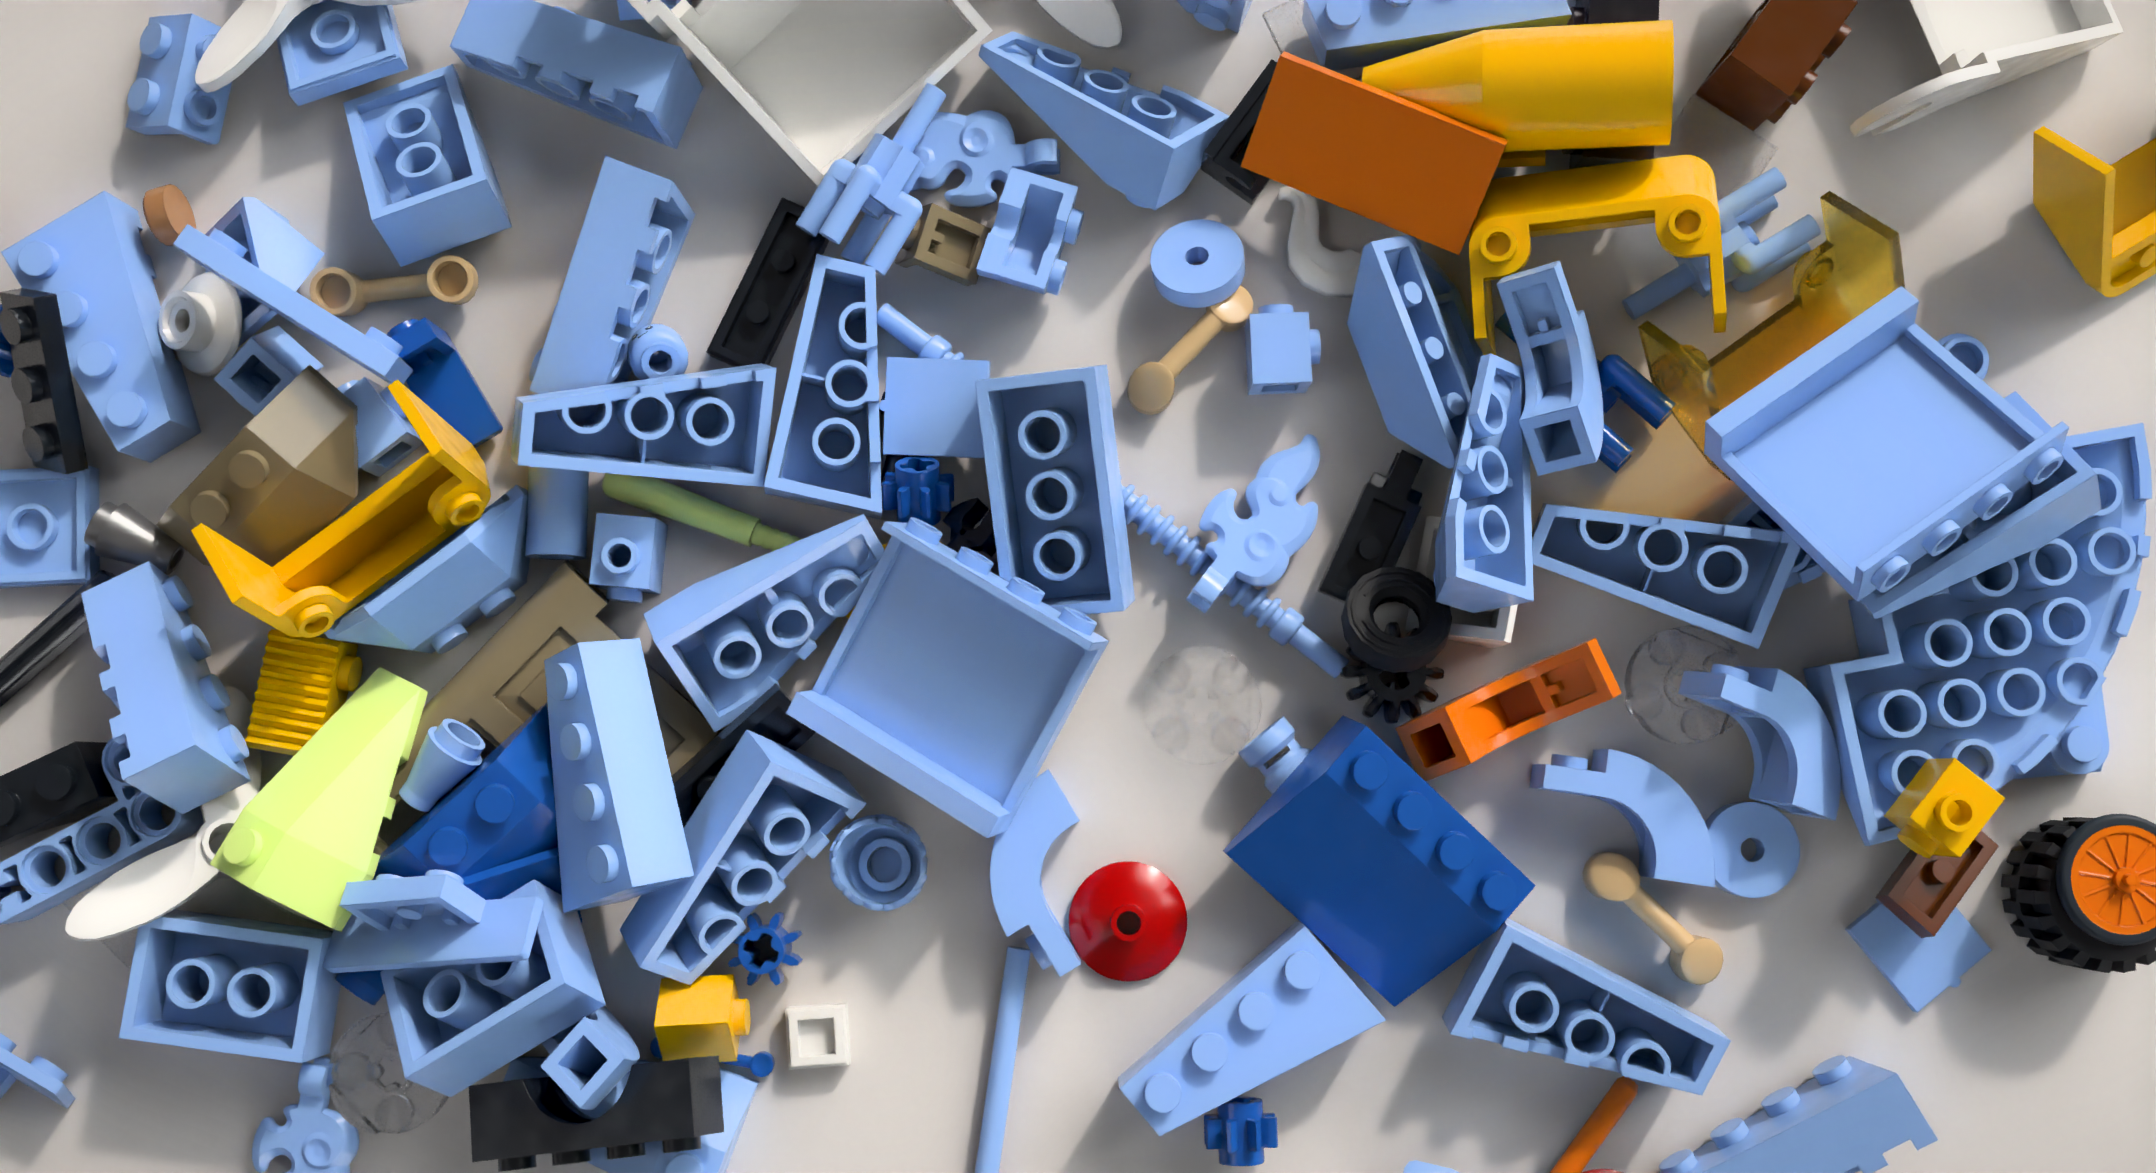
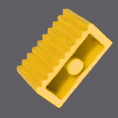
[245,629,363,756]

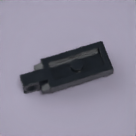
[1317,450,1424,614]

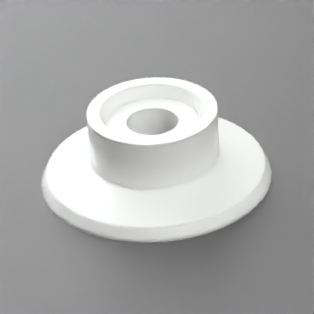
[158,272,243,377]

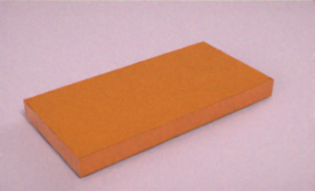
[1241,51,1508,255]

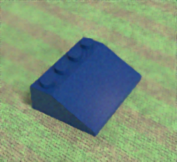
[1223,715,1536,1007]

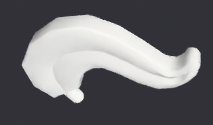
[1278,186,1370,298]

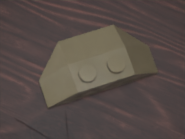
[156,365,358,567]

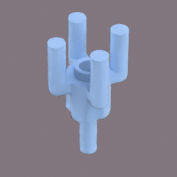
[795,83,947,276]
[1622,167,1821,320]

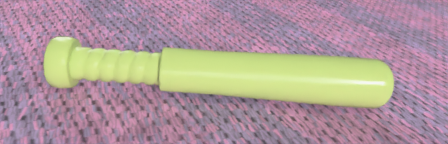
[602,473,801,551]

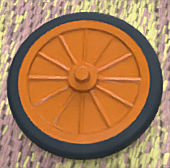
[2055,814,2156,946]

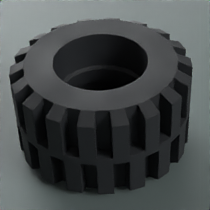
[2001,817,2156,973]

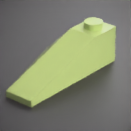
[210,667,428,932]

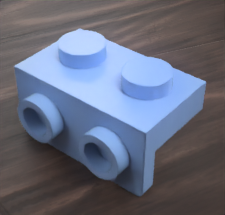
[126,13,232,145]

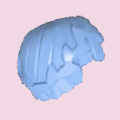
[829,814,928,911]

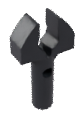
[942,498,996,557]

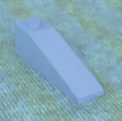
[979,31,1230,211]
[1860,391,2102,619]
[643,514,884,732]

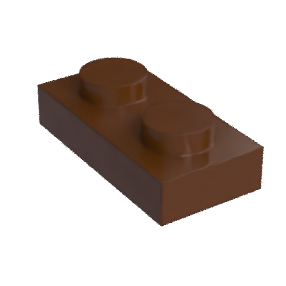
[1875,831,1999,938]

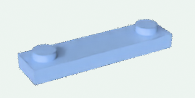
[173,224,413,384]

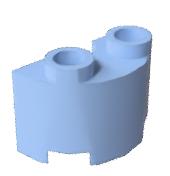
[976,167,1084,296]

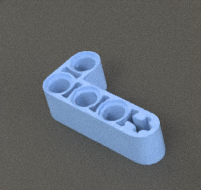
[0,738,204,925]

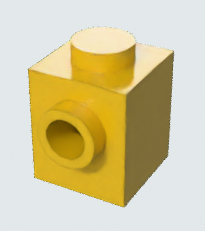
[1884,758,2005,858]
[654,974,751,1062]

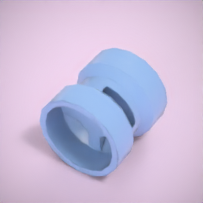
[1238,716,1312,795]

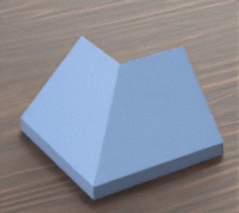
[205,197,325,347]

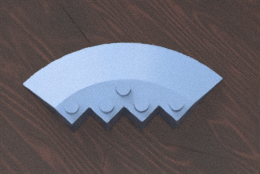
[1803,423,2152,846]

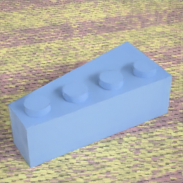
[619,729,867,985]

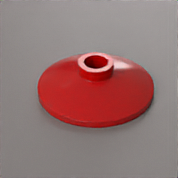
[1069,861,1187,982]

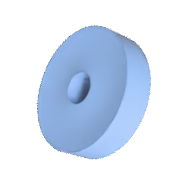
[1150,219,1245,308]
[1705,801,1800,898]

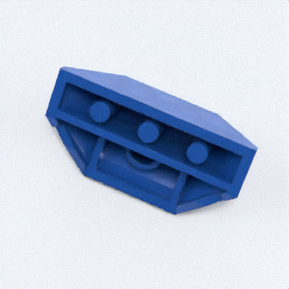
[372,703,558,880]

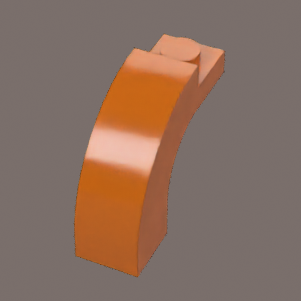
[1395,638,1622,781]

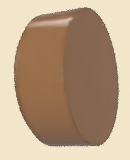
[143,184,196,246]

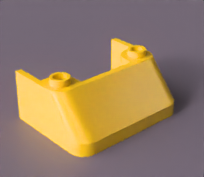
[2033,126,2156,298]
[1469,155,1727,355]
[191,379,491,638]

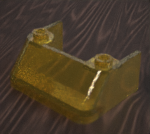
[1638,191,1905,481]

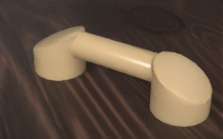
[309,255,478,317]
[1127,285,1253,415]
[1583,852,1724,985]

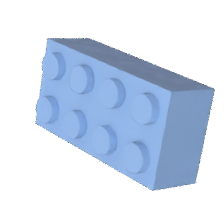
[975,364,1135,615]

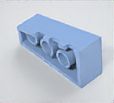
[450,0,703,149]
[1302,0,1572,71]
[529,155,695,394]
[1,191,201,463]
[764,254,882,519]
[510,363,777,487]
[1532,503,1801,649]
[81,561,251,814]
[544,638,694,913]
[1442,918,1731,1095]
[1118,921,1386,1136]
[1659,1055,1938,1173]

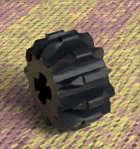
[1340,622,1444,724]

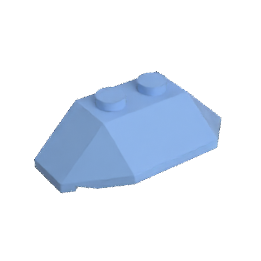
[1347,234,1483,469]
[324,485,530,654]

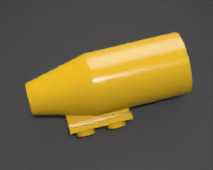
[1362,20,1674,168]

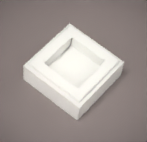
[785,1002,851,1070]

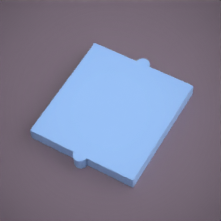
[879,357,991,459]
[1845,895,1992,1013]

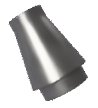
[84,502,185,575]

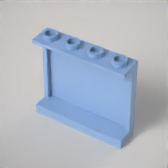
[1704,286,2069,602]
[786,517,1109,838]

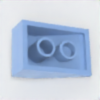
[343,64,512,267]

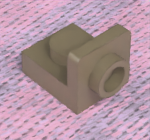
[895,203,992,286]

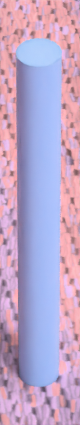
[975,946,1031,1173]

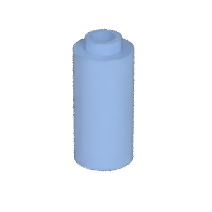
[525,466,589,560]

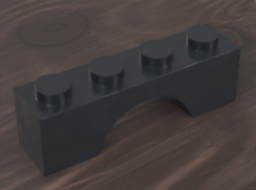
[0,741,118,847]
[469,1056,724,1172]

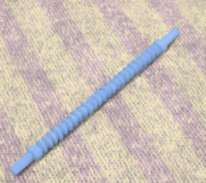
[877,303,1349,679]

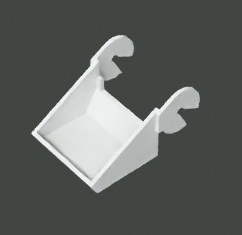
[627,0,993,186]
[1850,0,2123,138]

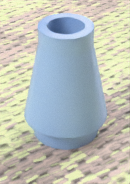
[399,719,485,812]

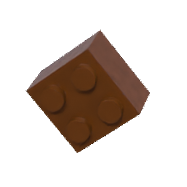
[1694,0,1858,134]

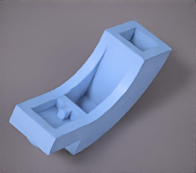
[1496,260,1604,476]
[1678,664,1841,821]
[1529,749,1716,887]
[990,769,1081,977]
[540,1006,640,1110]

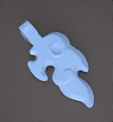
[852,110,1060,208]
[1186,434,1320,614]
[252,1056,360,1173]

